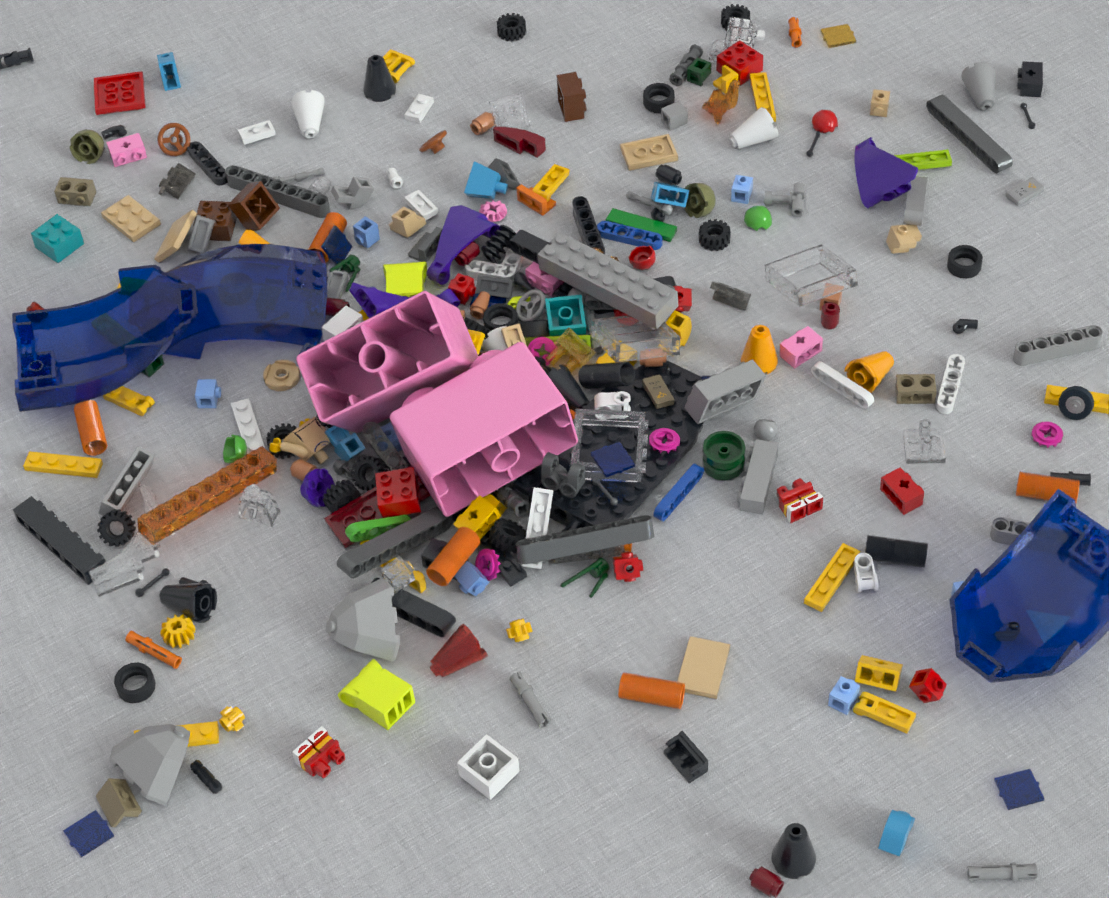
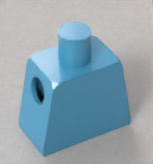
[157,52,181,91]
[464,162,508,199]
[651,182,689,207]

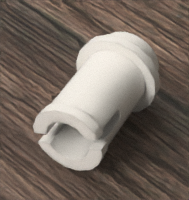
[386,168,403,189]

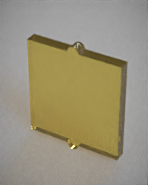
[821,24,856,48]

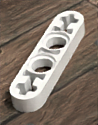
[936,354,965,414]
[811,361,874,409]

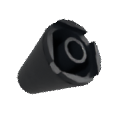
[363,55,396,102]
[547,364,590,415]
[159,583,217,623]
[771,823,816,879]

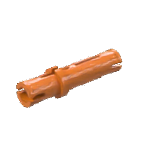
[125,630,182,669]

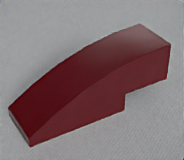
[493,127,546,158]

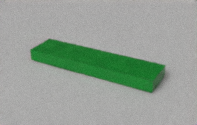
[606,208,677,242]

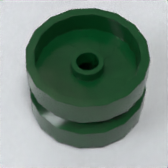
[702,431,746,481]

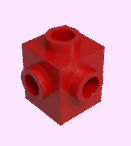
[448,273,476,305]
[673,286,692,313]
[612,552,643,582]
[909,668,947,703]

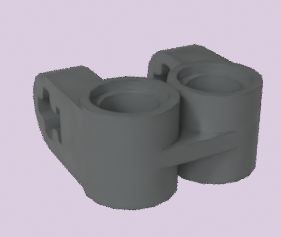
[541,452,585,498]

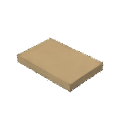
[620,134,678,171]
[154,210,197,263]
[677,636,730,699]

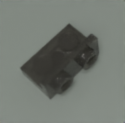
[158,163,196,199]
[710,281,751,311]

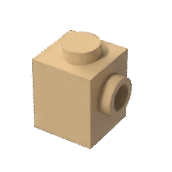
[870,89,890,117]

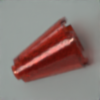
[429,623,488,678]

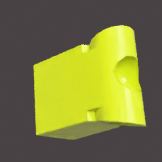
[383,261,427,297]
[338,659,415,730]

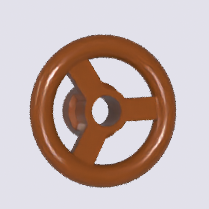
[157,123,191,156]
[419,130,447,154]

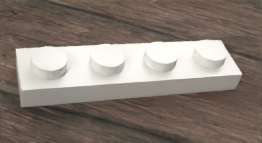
[231,398,267,462]
[522,487,553,569]

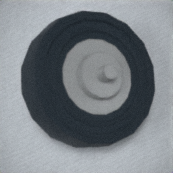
[1059,386,1094,420]

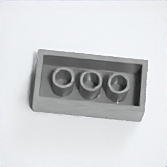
[684,359,766,424]

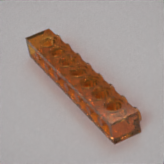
[137,446,277,545]

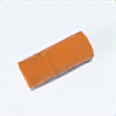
[307,212,347,264]
[74,399,108,456]
[1016,471,1080,505]
[426,527,480,586]
[618,672,685,710]

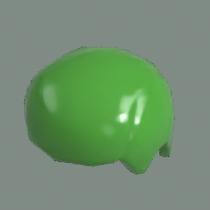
[744,206,772,231]
[223,435,247,464]

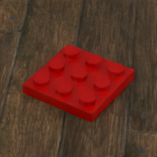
[94,71,146,115]

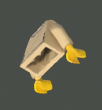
[269,416,330,465]

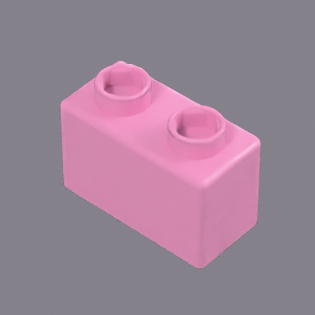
[296,291,479,433]
[390,342,578,517]

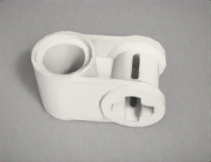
[594,391,631,418]
[853,553,878,593]

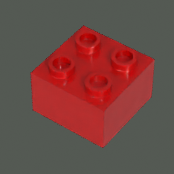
[716,40,764,86]
[375,467,421,518]

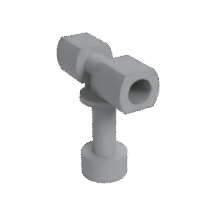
[764,183,805,217]

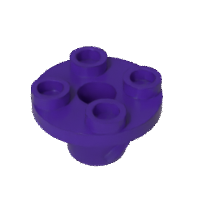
[300,468,335,508]

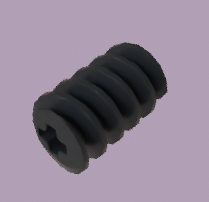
[481,225,516,264]

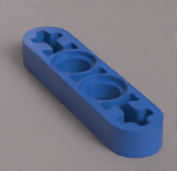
[597,221,663,250]
[653,463,704,521]

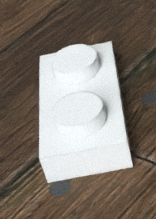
[404,94,434,123]
[238,120,276,145]
[404,190,438,221]

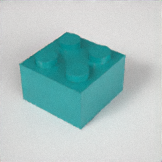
[31,214,84,263]
[545,295,586,336]

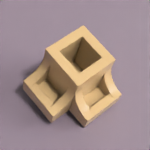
[389,207,426,238]
[886,224,922,254]

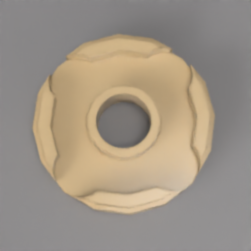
[263,360,300,391]

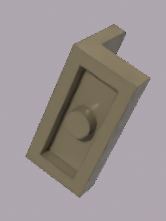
[96,778,142,827]

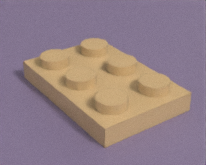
[101,195,161,242]

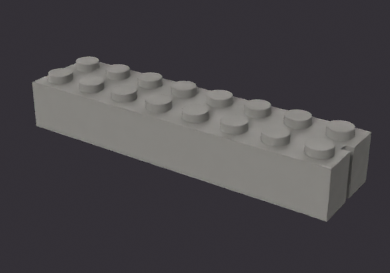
[537,232,678,330]

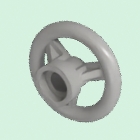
[516,290,546,322]

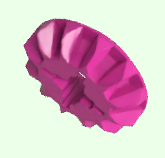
[528,337,557,366]
[1031,422,1063,448]
[649,428,680,454]
[475,549,501,581]

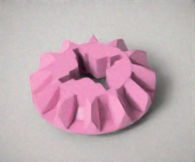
[479,200,507,222]

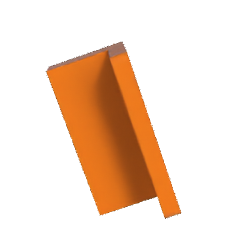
[517,184,556,216]

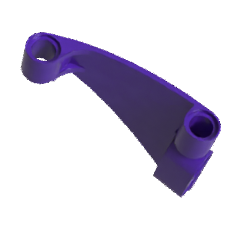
[854,137,918,208]
[426,205,500,285]
[349,282,460,318]

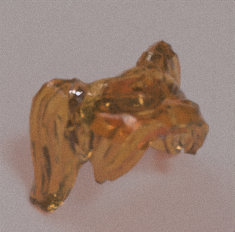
[702,80,740,124]

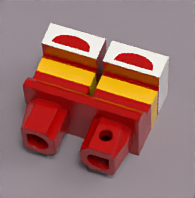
[777,478,823,524]
[292,726,345,778]

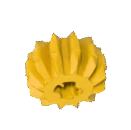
[160,614,196,648]

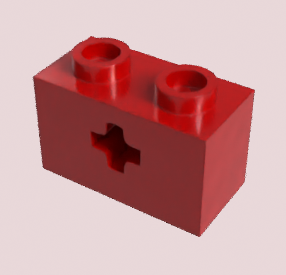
[880,467,924,515]

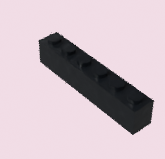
[13,496,107,585]

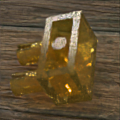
[545,328,596,374]

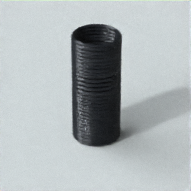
[578,362,635,389]
[865,535,928,568]

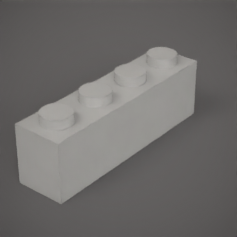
[737,439,779,515]
[98,446,155,522]

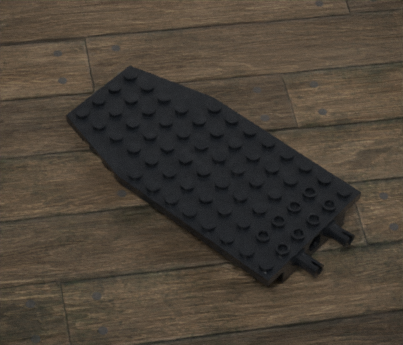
[513,360,705,532]

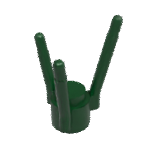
[326,254,361,292]
[561,558,610,598]

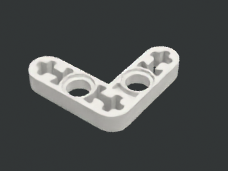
[465,249,524,281]

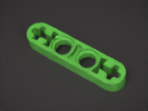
[345,515,411,542]

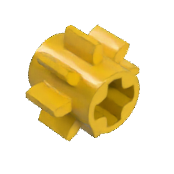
[506,618,533,642]
[219,706,245,732]

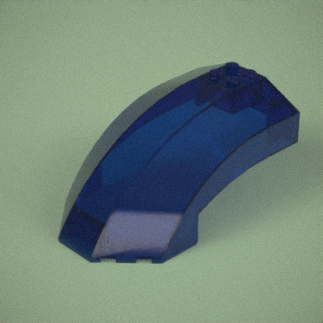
[128,244,327,359]
[12,265,198,412]
[949,489,1109,683]

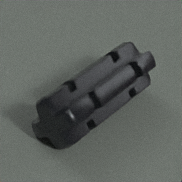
[190,760,222,794]

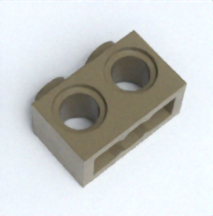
[54,177,96,206]
[895,374,937,404]

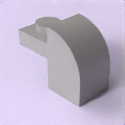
[331,177,374,209]

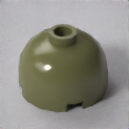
[69,129,105,164]
[684,183,716,218]

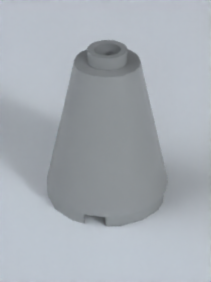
[961,62,995,111]

